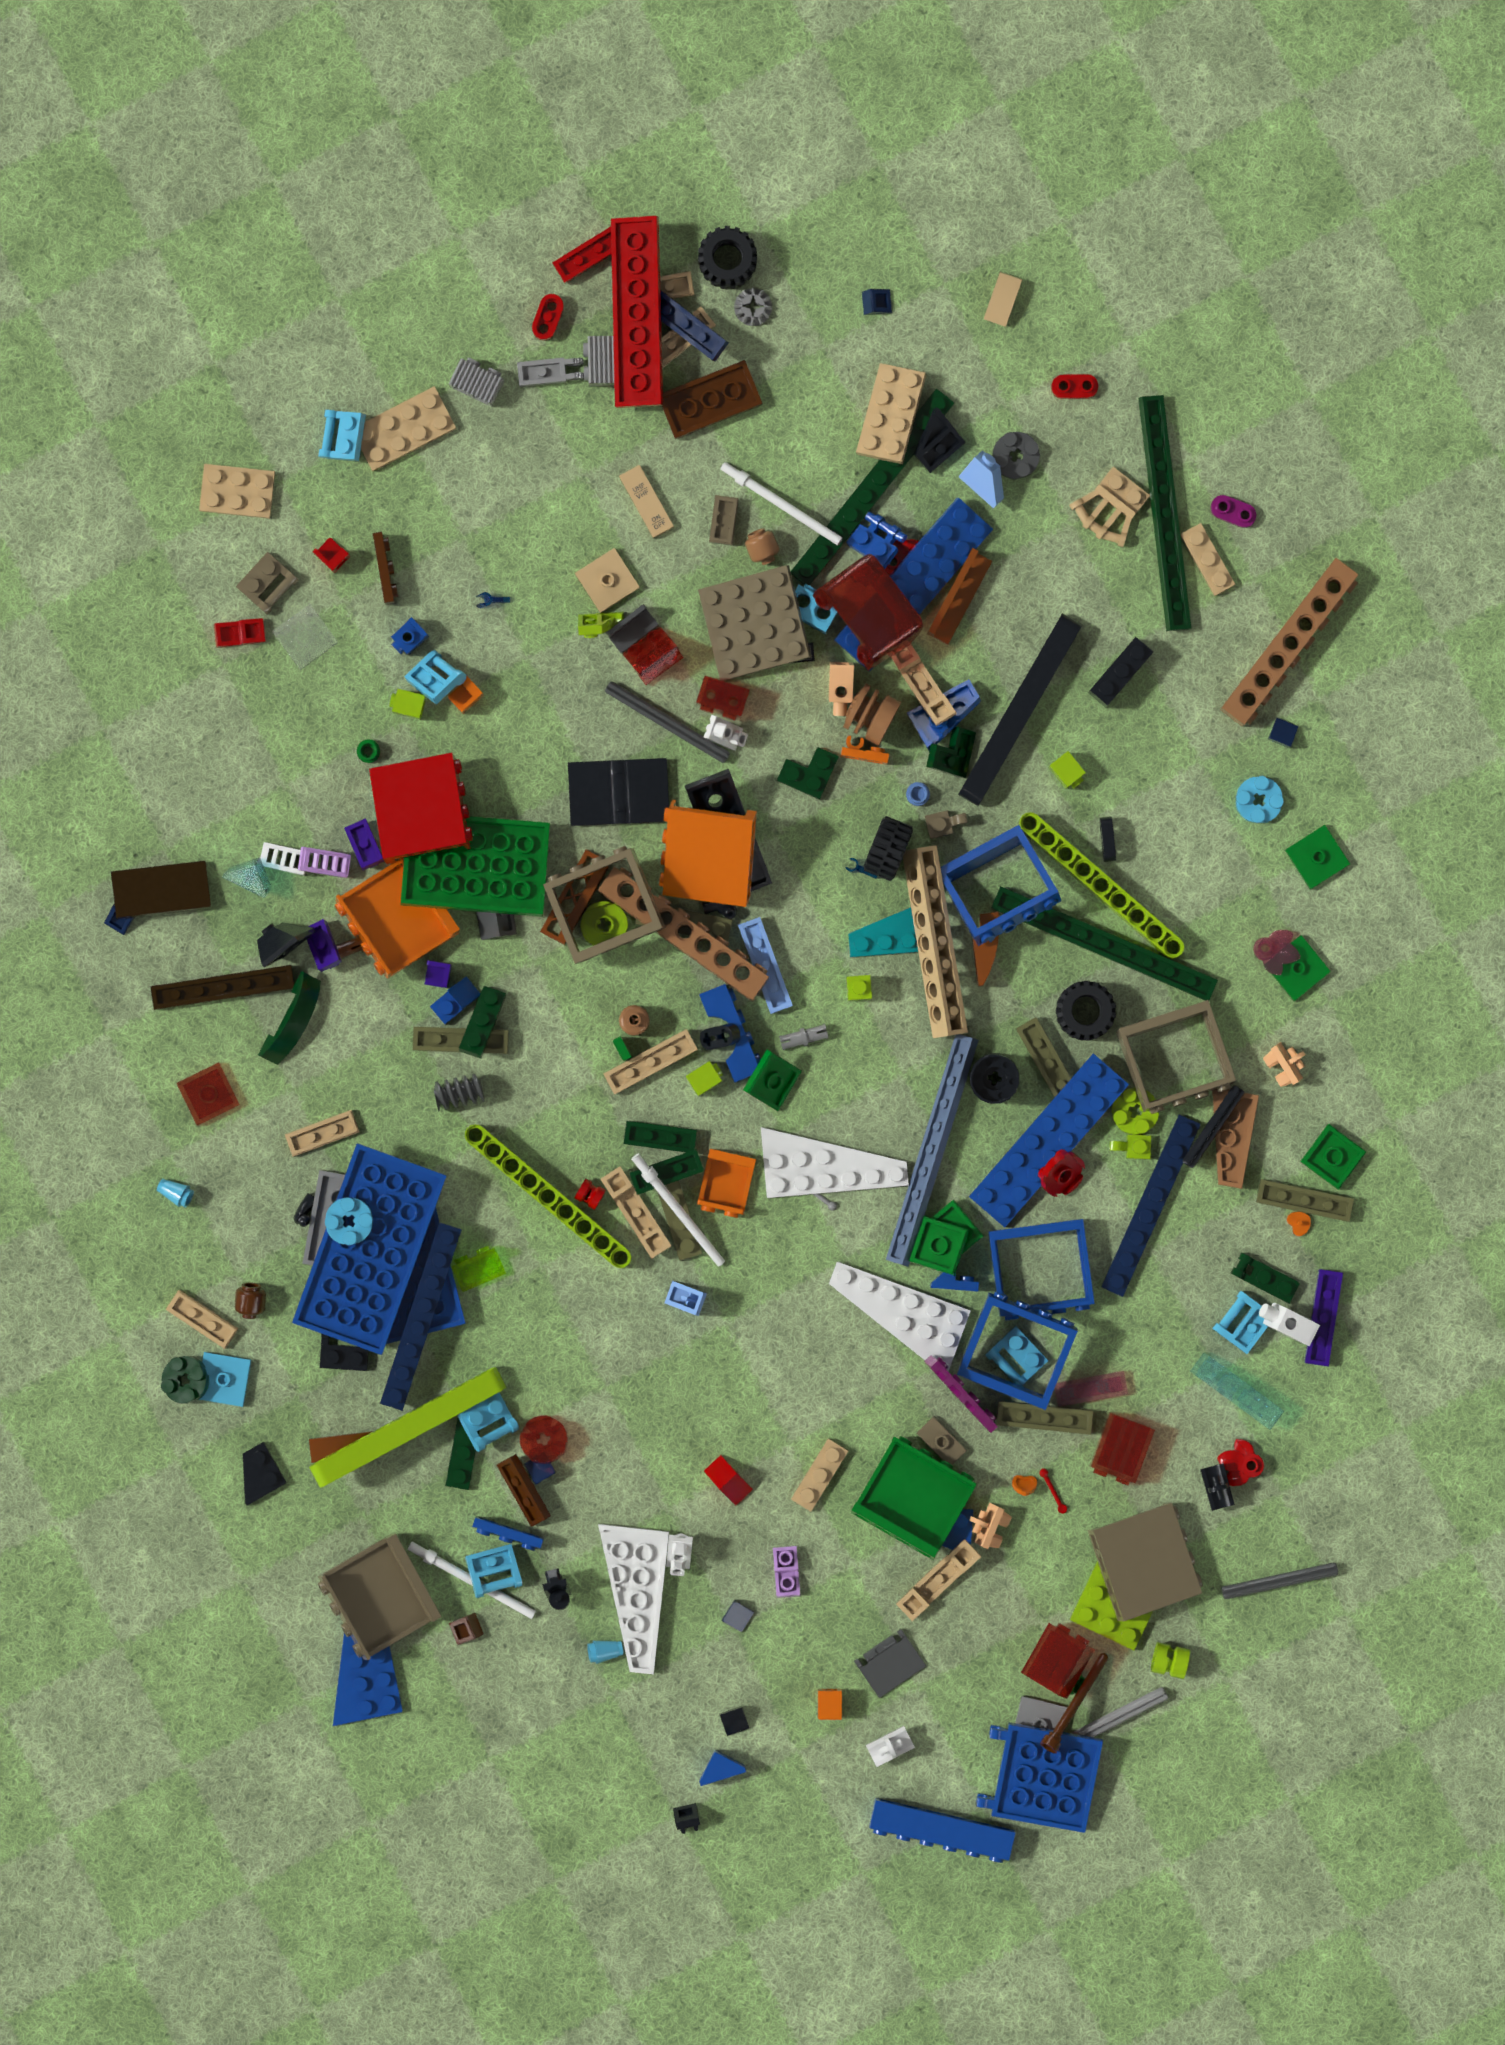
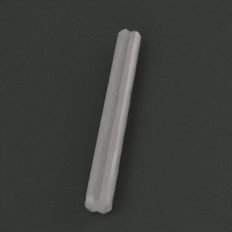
[1071,1687,1168,1737]

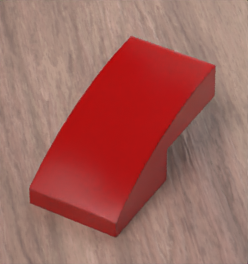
[214,618,265,648]

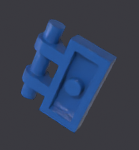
[846,512,907,569]

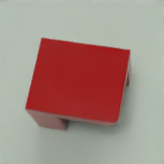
[312,538,351,573]

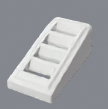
[259,842,310,876]

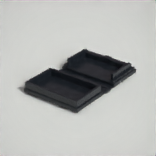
[568,758,669,826]

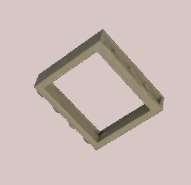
[543,846,666,964]
[1116,1000,1236,1114]

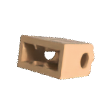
[828,662,854,716]

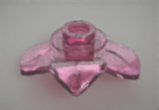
[1253,930,1300,975]

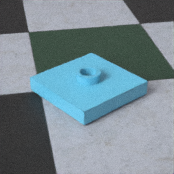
[199,1352,251,1407]

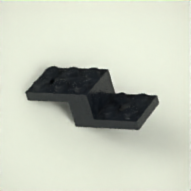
[685,769,772,892]

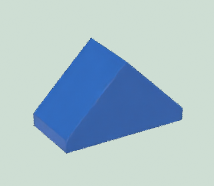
[699,1750,746,1786]

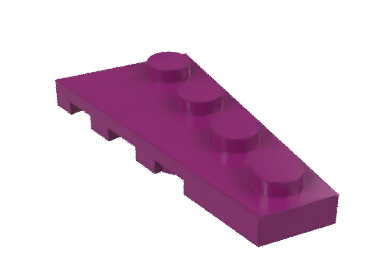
[924,1355,998,1433]

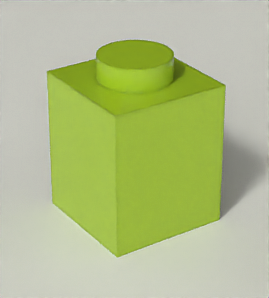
[389,689,427,720]
[1049,751,1086,789]
[846,975,872,1001]
[686,1061,724,1096]

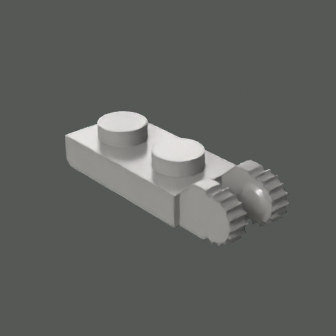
[517,358,584,387]

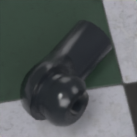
[702,902,737,919]
[293,1193,314,1227]

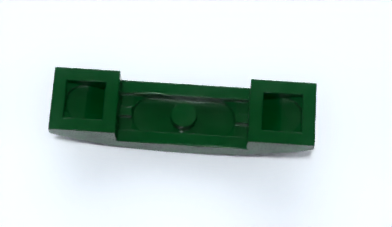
[258,971,321,1065]

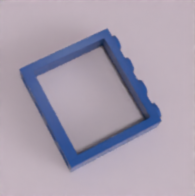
[940,825,1061,946]
[988,1219,1095,1320]
[957,1292,1078,1410]

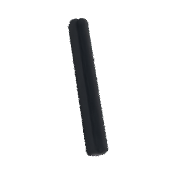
[1182,1085,1245,1168]

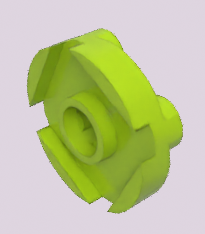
[581,901,628,946]
[1111,1088,1159,1135]

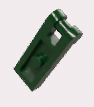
[1230,1252,1300,1304]

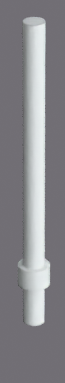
[720,462,843,546]
[631,1153,725,1267]
[407,1542,536,1619]

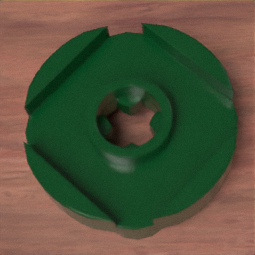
[161,1356,209,1404]

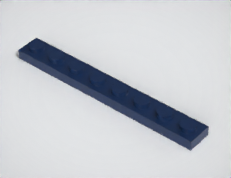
[1101,1115,1201,1297]
[380,1222,462,1411]

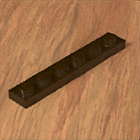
[150,965,295,1010]

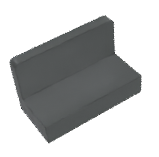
[606,604,659,654]
[476,911,517,940]

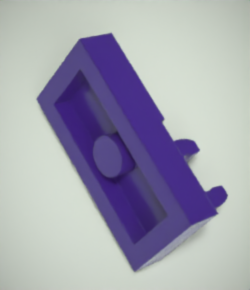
[344,818,384,871]
[307,919,342,972]

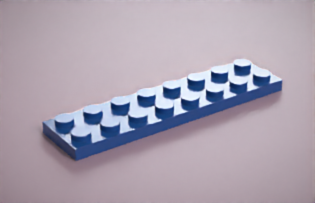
[834,498,993,672]
[969,1053,1129,1228]

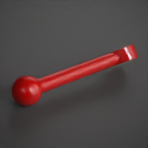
[1039,1468,1067,1514]

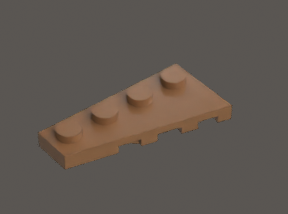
[1212,1089,1259,1189]

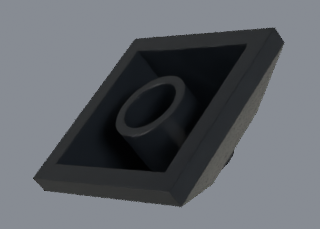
[257,923,316,967]

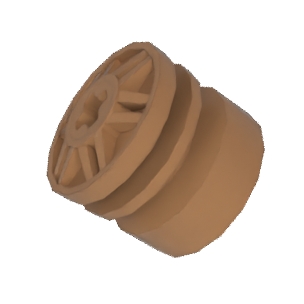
[843,684,901,746]

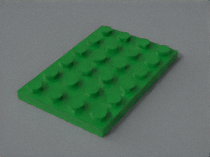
[400,816,550,917]

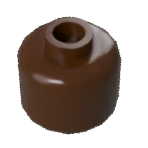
[235,1282,266,1319]

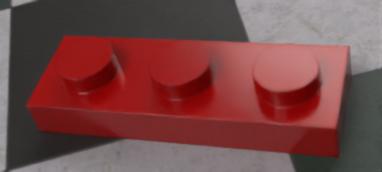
[552,226,611,284]

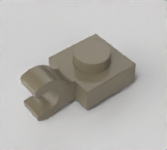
[925,810,968,839]

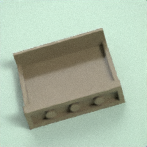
[1087,1503,1203,1621]
[318,1534,442,1660]

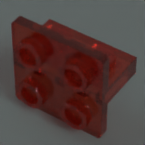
[623,627,684,685]

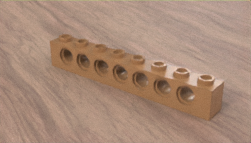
[1220,558,1358,727]
[598,867,769,1002]

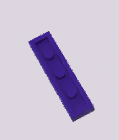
[1304,1269,1343,1367]

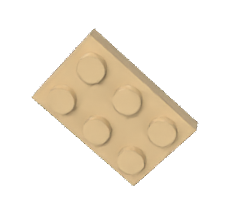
[199,464,275,519]

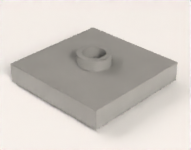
[1015,1696,1067,1730]

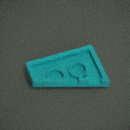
[848,907,918,957]

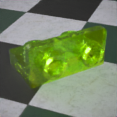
[451,1245,507,1292]

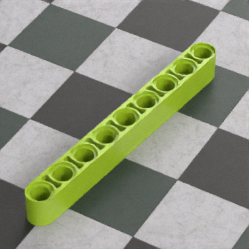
[1018,812,1184,959]
[465,1124,632,1268]
[309,1366,507,1488]

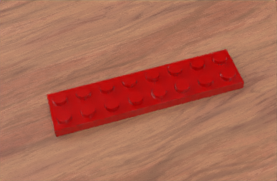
[611,216,663,408]

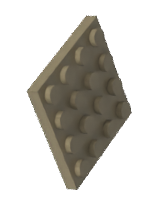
[698,565,811,681]

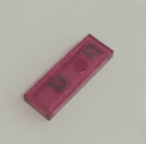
[1054,1371,1128,1407]

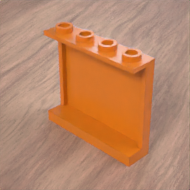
[659,800,757,907]
[334,857,460,979]

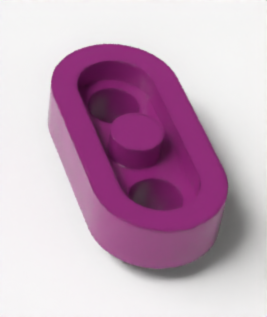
[1210,495,1257,528]

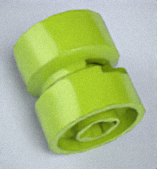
[1151,1642,1190,1679]

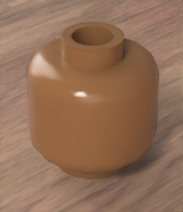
[745,528,779,565]
[619,1005,650,1036]

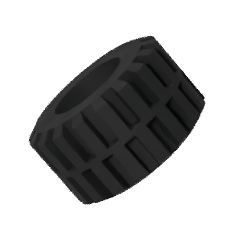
[698,226,757,289]
[864,816,913,881]
[1056,981,1116,1041]

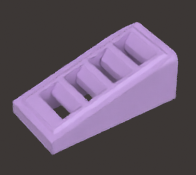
[298,847,351,878]

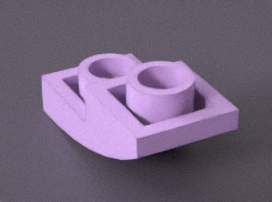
[773,1546,800,1598]

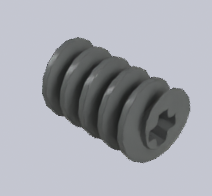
[434,1073,485,1112]

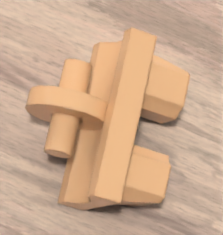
[1263,1042,1306,1087]
[970,1503,1012,1549]

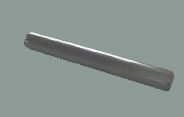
[1222,1562,1338,1599]

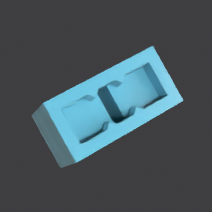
[795,584,840,635]

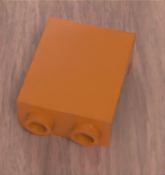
[697,1149,756,1218]

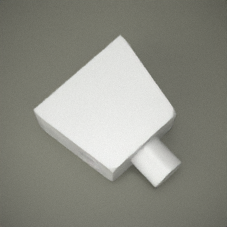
[1259,1303,1320,1346]

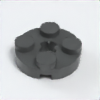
[992,432,1040,480]

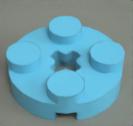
[1236,776,1283,823]
[325,1197,373,1245]

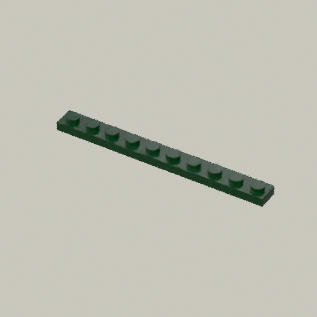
[791,388,955,586]
[1138,395,1192,632]
[991,886,1218,1001]

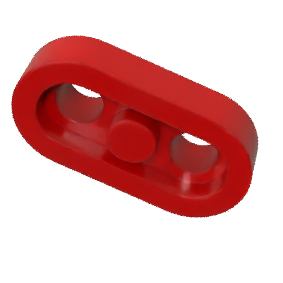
[532,294,564,341]
[1051,374,1099,399]

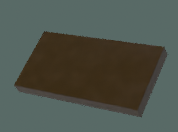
[111,861,211,919]

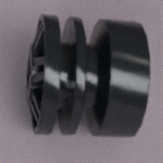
[970,1053,1020,1104]

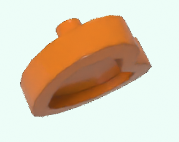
[1287,1212,1311,1236]
[1012,1475,1037,1496]

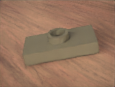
[709,495,739,546]
[917,1417,967,1465]

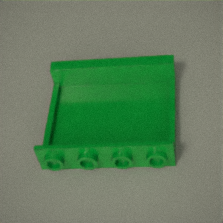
[851,1436,977,1561]

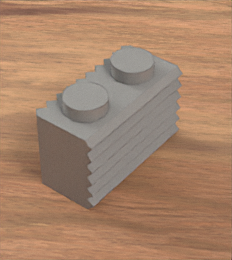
[583,336,614,387]
[449,358,504,407]

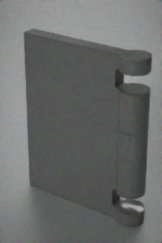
[854,1629,926,1698]

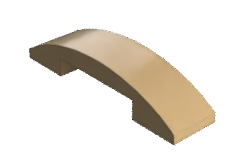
[888,640,957,726]
[600,1166,672,1259]
[896,1539,981,1621]

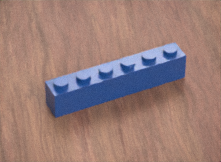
[869,1798,1015,1863]

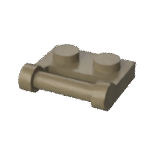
[236,552,299,615]

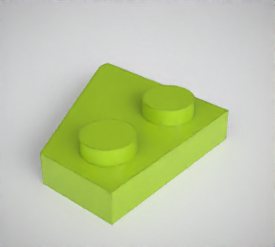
[578,612,624,638]

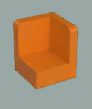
[448,676,484,714]
[818,1689,842,1720]

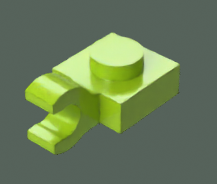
[1109,1135,1151,1159]

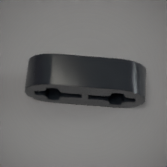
[1099,816,1116,862]
[700,1023,740,1050]

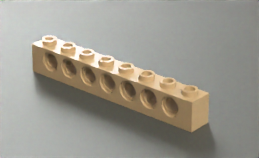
[903,845,968,1038]

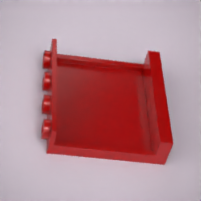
[369,752,473,865]

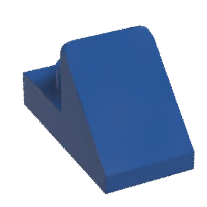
[430,976,481,1025]
[930,1272,979,1291]

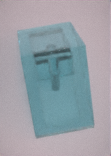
[222,857,272,898]

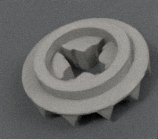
[734,288,772,326]

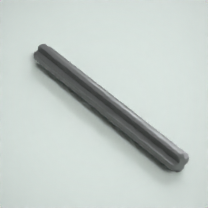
[605,681,730,763]

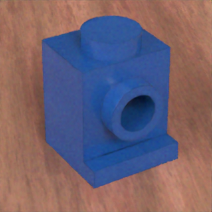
[391,617,429,656]

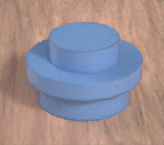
[906,782,930,806]

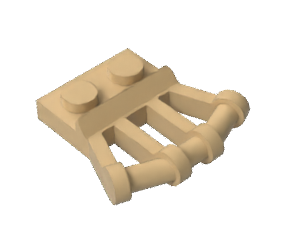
[1069,467,1150,547]

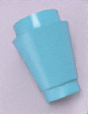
[157,1178,194,1208]
[587,1640,623,1664]

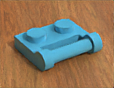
[318,410,366,461]
[404,650,466,705]
[1212,1291,1268,1354]
[985,1326,1048,1386]
[457,1393,519,1452]
[465,1544,522,1598]

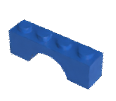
[699,984,761,1083]

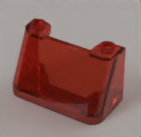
[812,554,923,670]

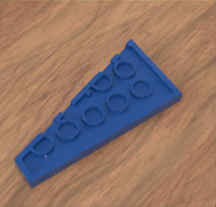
[333,1633,403,1726]

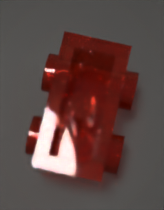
[696,676,750,721]

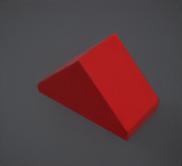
[704,1455,753,1505]

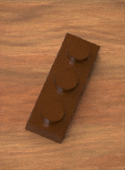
[373,532,399,605]
[496,1454,551,1527]

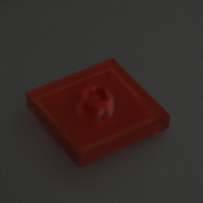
[176,1062,240,1126]

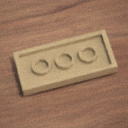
[856,363,927,464]
[361,386,456,472]

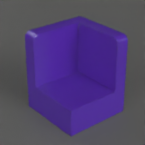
[424,960,452,989]

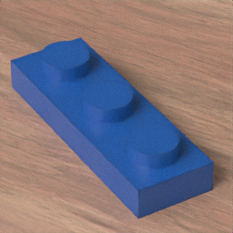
[472,1516,544,1551]

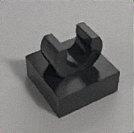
[673,1803,700,1834]

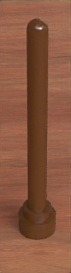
[1040,1653,1108,1754]

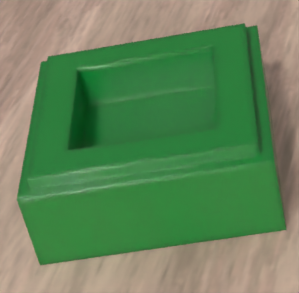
[613,1036,632,1061]

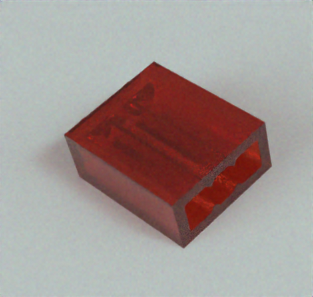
[1089,1413,1155,1486]
[1021,1623,1095,1699]

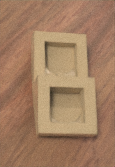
[984,272,1022,327]

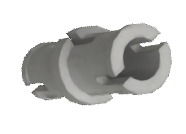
[779,1024,829,1050]

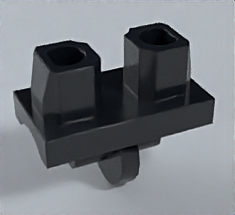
[1200,1463,1235,1511]
[542,1568,572,1610]

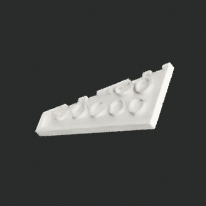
[761,1127,909,1198]
[829,1262,971,1372]
[598,1524,669,1675]

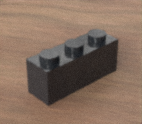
[1088,637,1153,708]

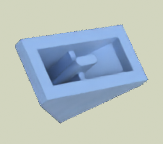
[665,1281,707,1316]

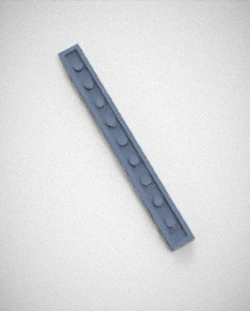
[886,1034,979,1267]

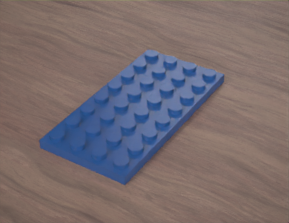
[292,1143,447,1355]

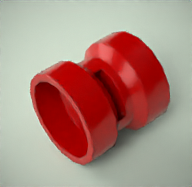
[574,1178,606,1210]

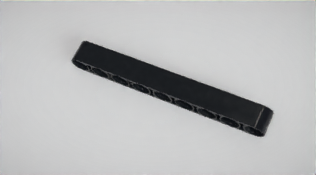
[958,613,1082,806]

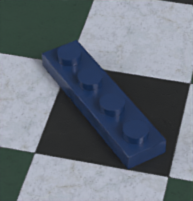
[660,289,729,362]

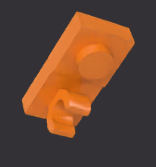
[841,736,889,765]

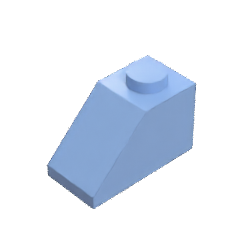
[959,450,1004,508]

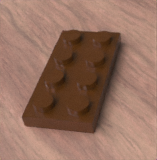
[662,360,763,440]

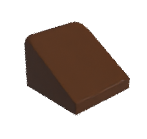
[449,1613,484,1645]

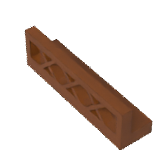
[927,548,992,645]
[540,849,610,946]

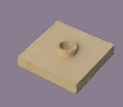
[575,548,640,613]

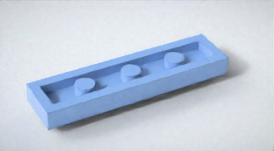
[738,917,793,1014]

